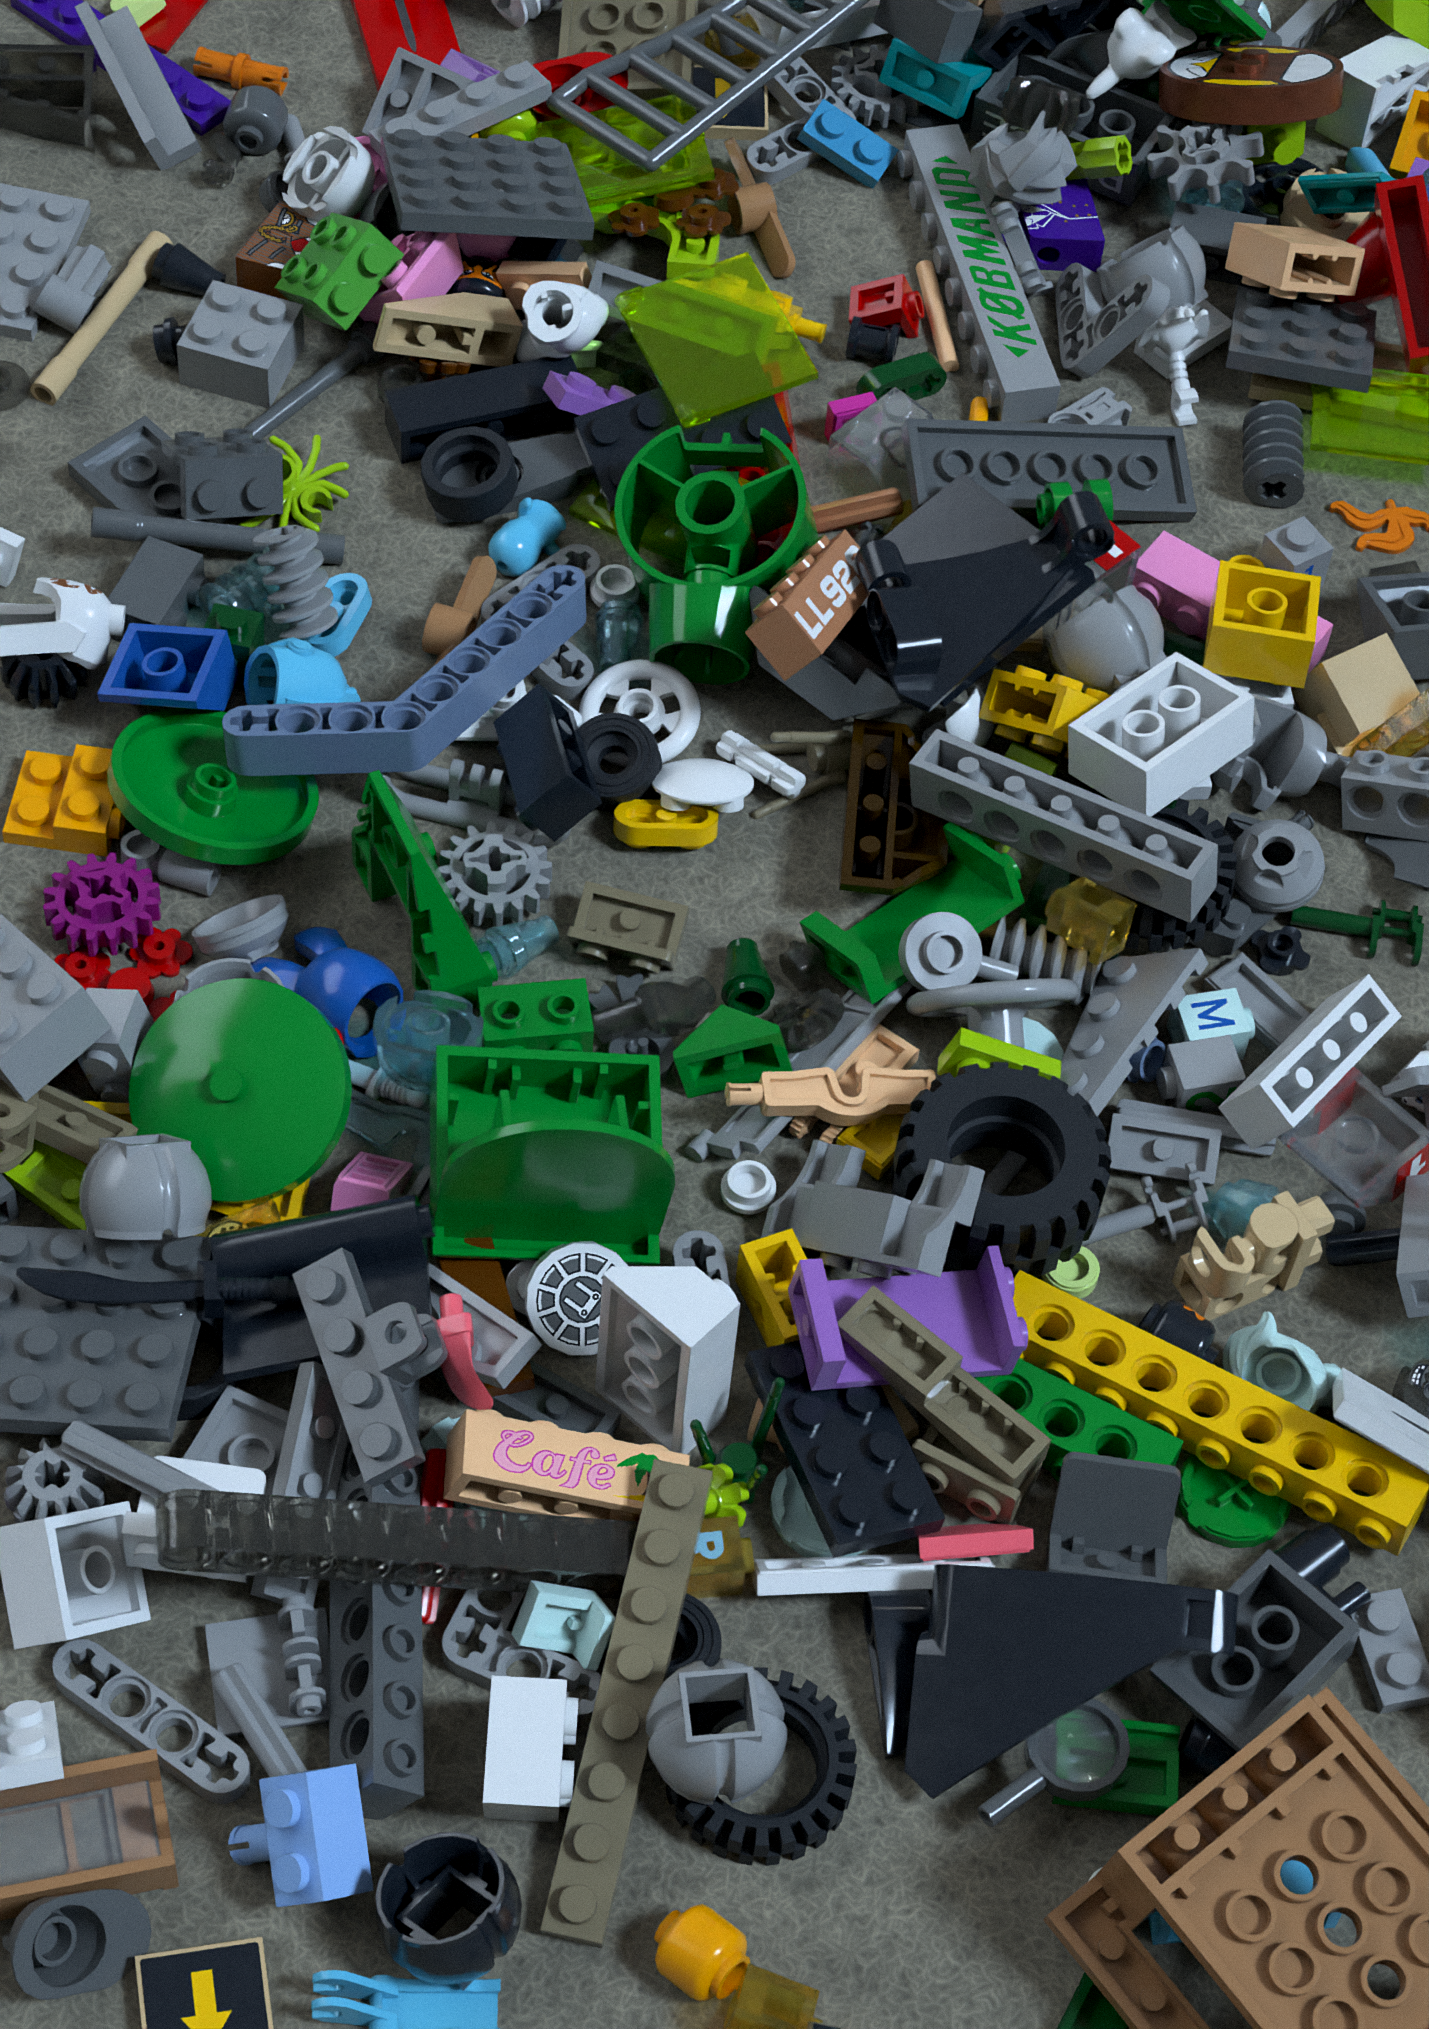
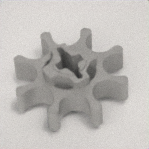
[1147,120,1264,204]

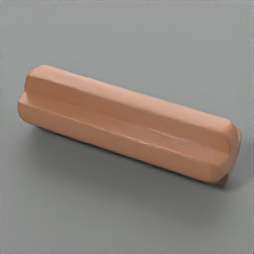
[811,487,903,533]

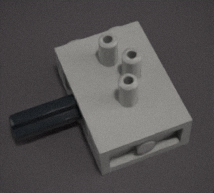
[1325,1174,1429,1318]

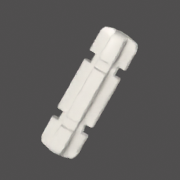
[716,730,806,799]

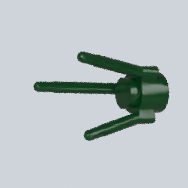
[690,1377,785,1504]

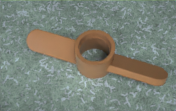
[724,137,796,278]
[422,555,497,666]

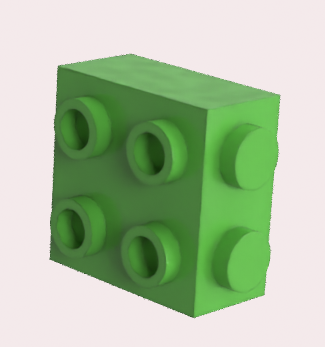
[274,212,404,331]

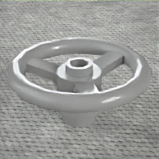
[906,978,1080,1048]

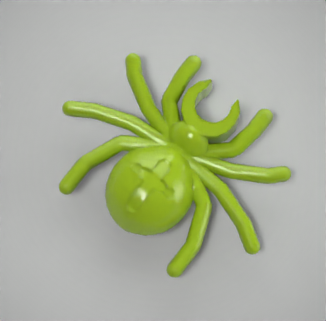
[239,434,349,532]

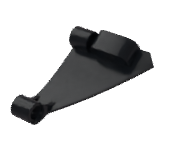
[904,1564,1239,1799]

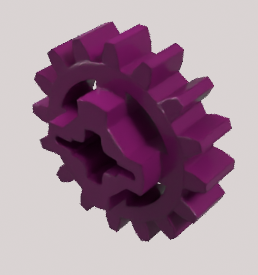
[43,852,161,957]

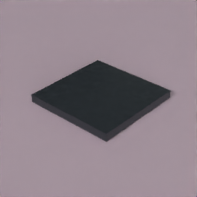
[844,473,1096,707]

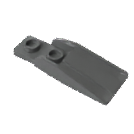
[433,432,592,523]

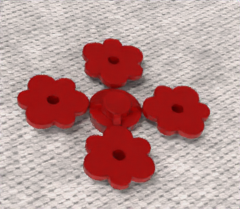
[54,927,193,1022]

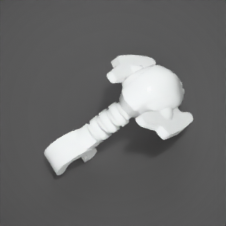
[1137,305,1209,426]

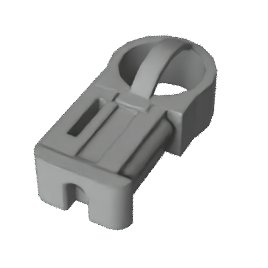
[1047,387,1132,426]

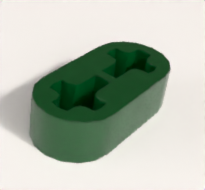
[856,352,947,413]

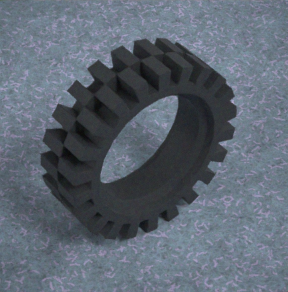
[1069,798,1237,951]
[666,1667,857,1866]

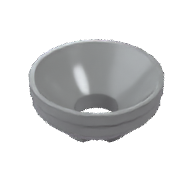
[1232,819,1325,913]
[192,894,289,962]

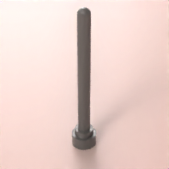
[243,321,389,439]

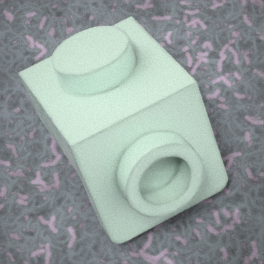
[511,1580,615,1670]

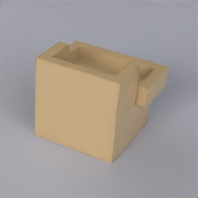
[1291,633,1426,757]

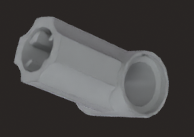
[33,244,112,334]

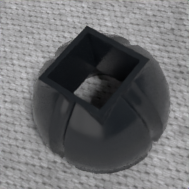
[375,1832,522,1991]

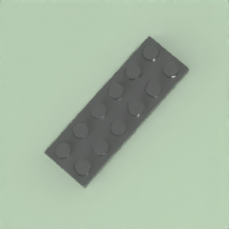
[901,418,1197,522]

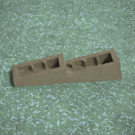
[837,1285,1051,1489]

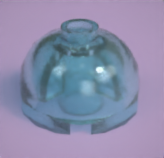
[373,990,484,1094]

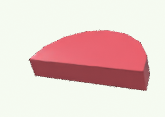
[917,1524,1034,1561]

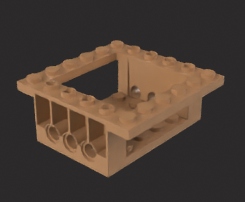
[1043,1687,1429,2029]

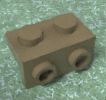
[566,881,690,975]
[911,1424,1043,1525]

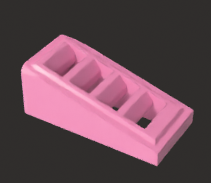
[331,1151,414,1211]

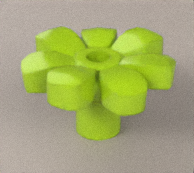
[698,1463,750,1538]

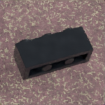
[494,684,602,842]

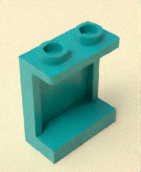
[878,38,997,119]

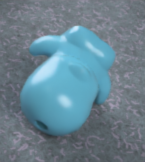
[488,497,566,577]

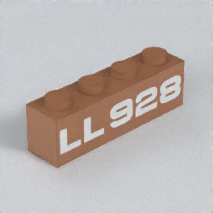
[745,529,868,681]

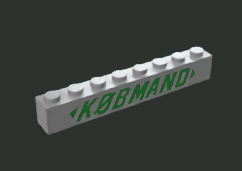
[897,124,1061,422]

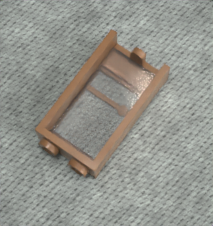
[0,1749,179,1921]

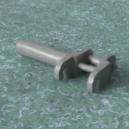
[1081,1161,1212,1246]

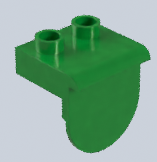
[430,1045,675,1266]

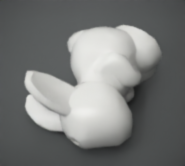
[514,281,614,368]

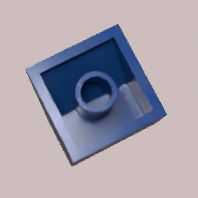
[97,623,239,711]

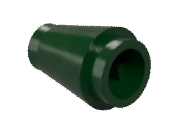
[721,938,775,1016]

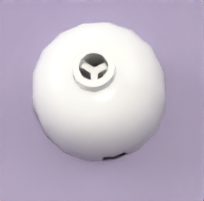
[282,126,376,222]

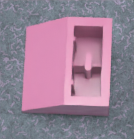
[359,231,464,324]

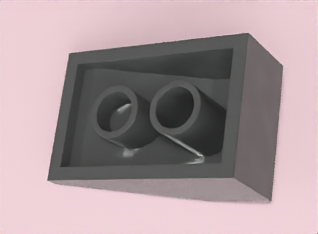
[1148,1549,1361,1752]

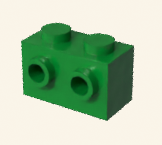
[477,978,594,1052]

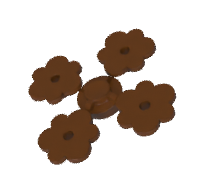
[608,167,739,238]

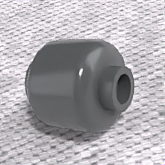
[223,85,288,155]

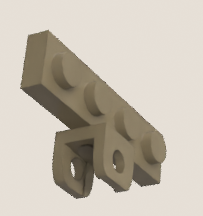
[0,1078,138,1173]

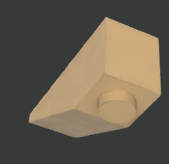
[372,292,523,367]

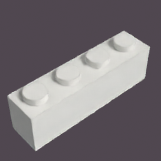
[1218,974,1402,1151]

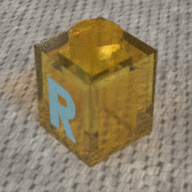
[686,1516,754,1599]

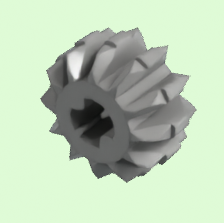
[3,1437,106,1523]

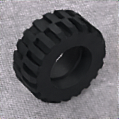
[890,1062,1112,1278]

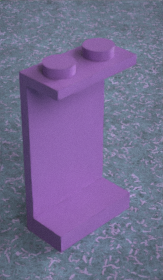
[788,1245,1028,1391]

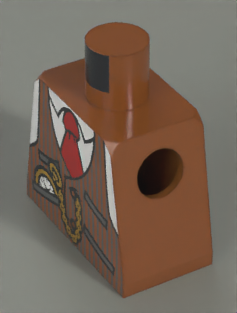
[235,201,318,301]

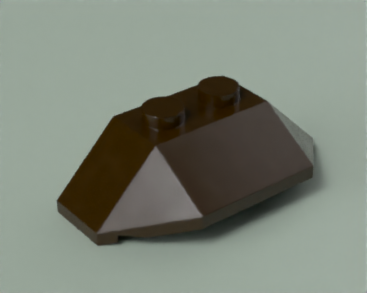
[838,718,950,896]

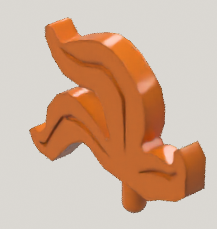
[1329,499,1429,554]

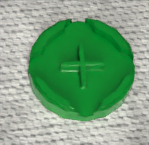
[1178,1454,1292,1548]

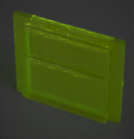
[529,95,715,208]

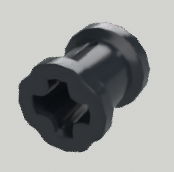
[845,316,901,364]

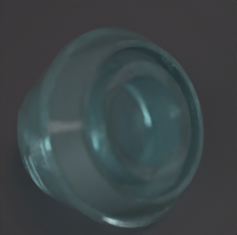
[1211,1178,1280,1243]

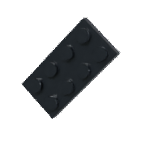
[572,353,792,513]
[744,1340,945,1558]

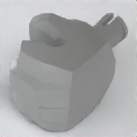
[1211,694,1352,811]

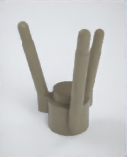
[751,729,852,819]

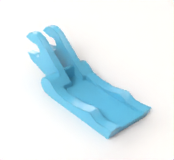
[311,1970,501,2029]

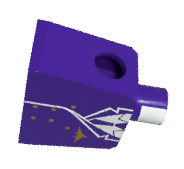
[996,179,1105,272]

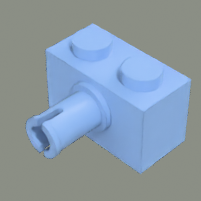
[228,1763,373,1907]

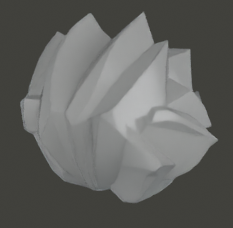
[967,110,1077,209]

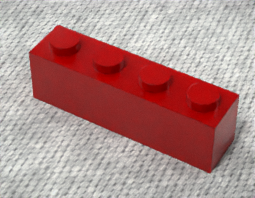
[1374,175,1429,380]

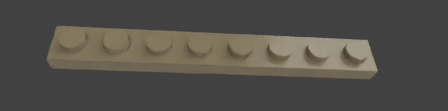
[540,1459,713,1948]

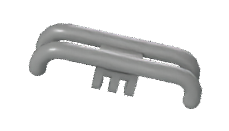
[381,759,572,847]

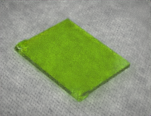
[614,252,818,428]

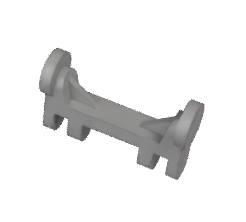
[991,202,1054,300]

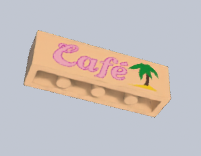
[443,1409,690,1537]

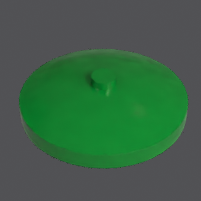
[107,708,319,865]
[129,978,352,1205]

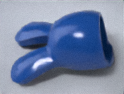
[251,926,404,1058]

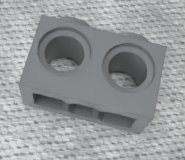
[1341,750,1429,842]

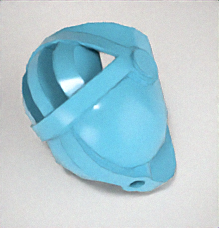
[244,637,361,705]

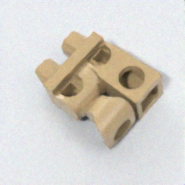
[1172,1190,1335,1321]

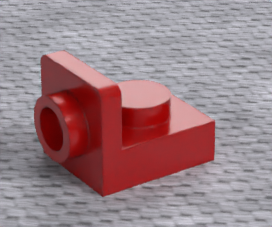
[848,274,925,339]

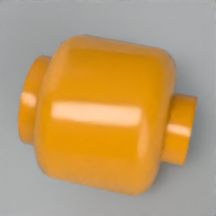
[654,1904,750,2002]

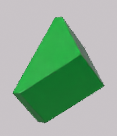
[673,1004,793,1098]

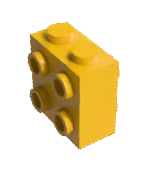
[979,665,1112,759]

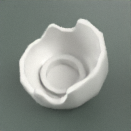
[921,684,995,747]

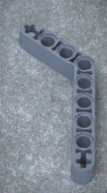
[222,565,587,776]

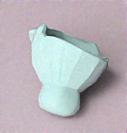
[1222,1312,1341,1414]

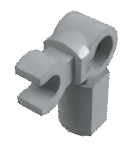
[120,829,222,897]

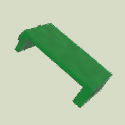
[799,822,1025,1005]

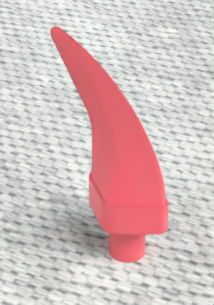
[436,1293,493,1410]

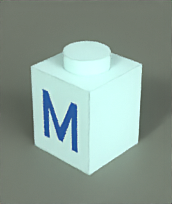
[1167,988,1255,1060]

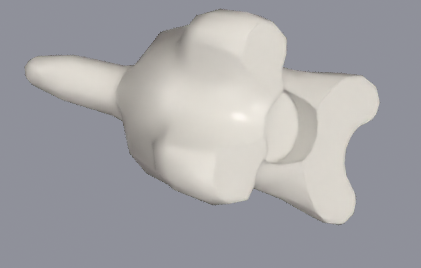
[1086,0,1197,99]

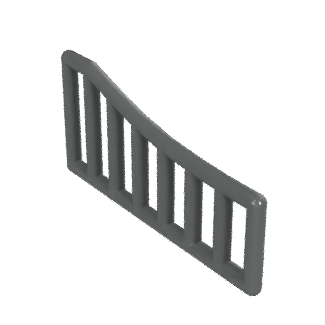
[546,0,870,172]

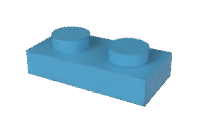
[797,98,899,188]

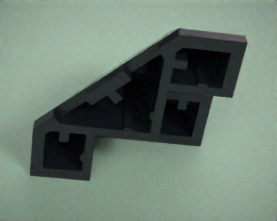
[971,0,1145,71]

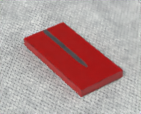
[350,0,461,92]

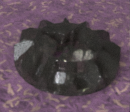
[768,988,845,1053]

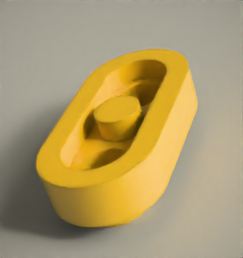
[613,799,719,850]

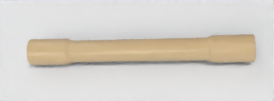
[30,231,173,406]

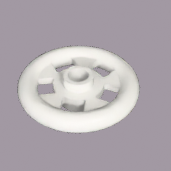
[579,659,701,767]

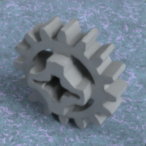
[830,45,925,128]
[438,821,552,928]

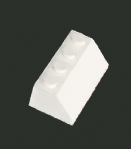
[595,1266,740,1454]

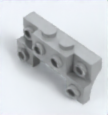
[761,1139,985,1280]

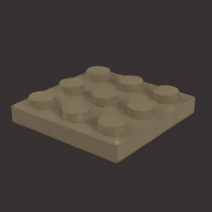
[558,0,698,100]

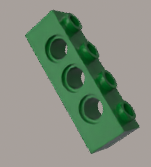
[974,1358,1184,1482]

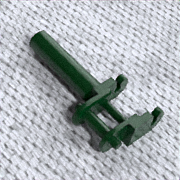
[1290,900,1424,966]

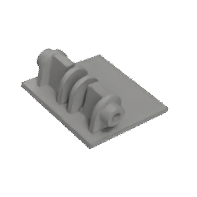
[205,1595,330,1737]

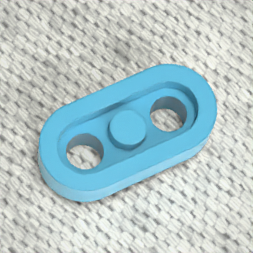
[300,573,372,657]

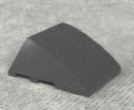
[749,585,910,722]

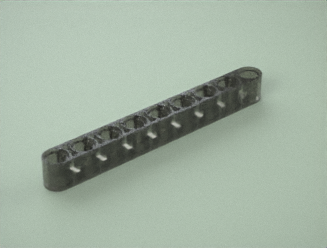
[154,1489,639,1599]

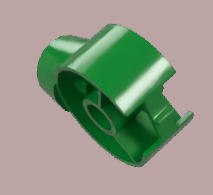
[614,425,818,685]

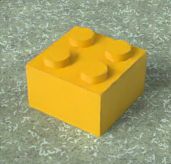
[1203,560,1321,689]

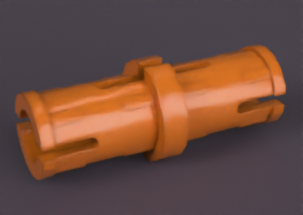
[193,46,289,96]

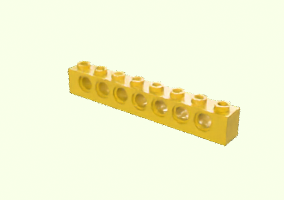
[1013,1270,1429,1556]

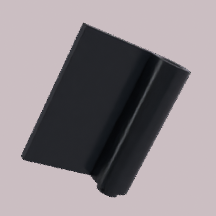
[211,1194,436,1383]

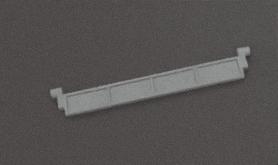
[685,981,913,1163]

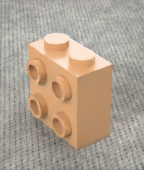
[1225,222,1365,302]

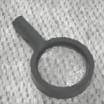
[977,1699,1130,1828]

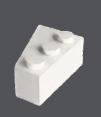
[1315,31,1429,150]

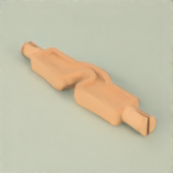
[725,1066,936,1126]

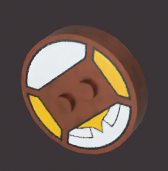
[1158,45,1344,125]

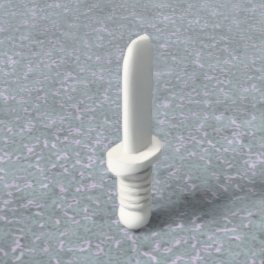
[348,1059,427,1109]

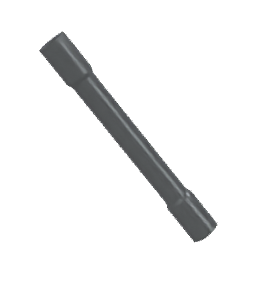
[90,507,345,565]

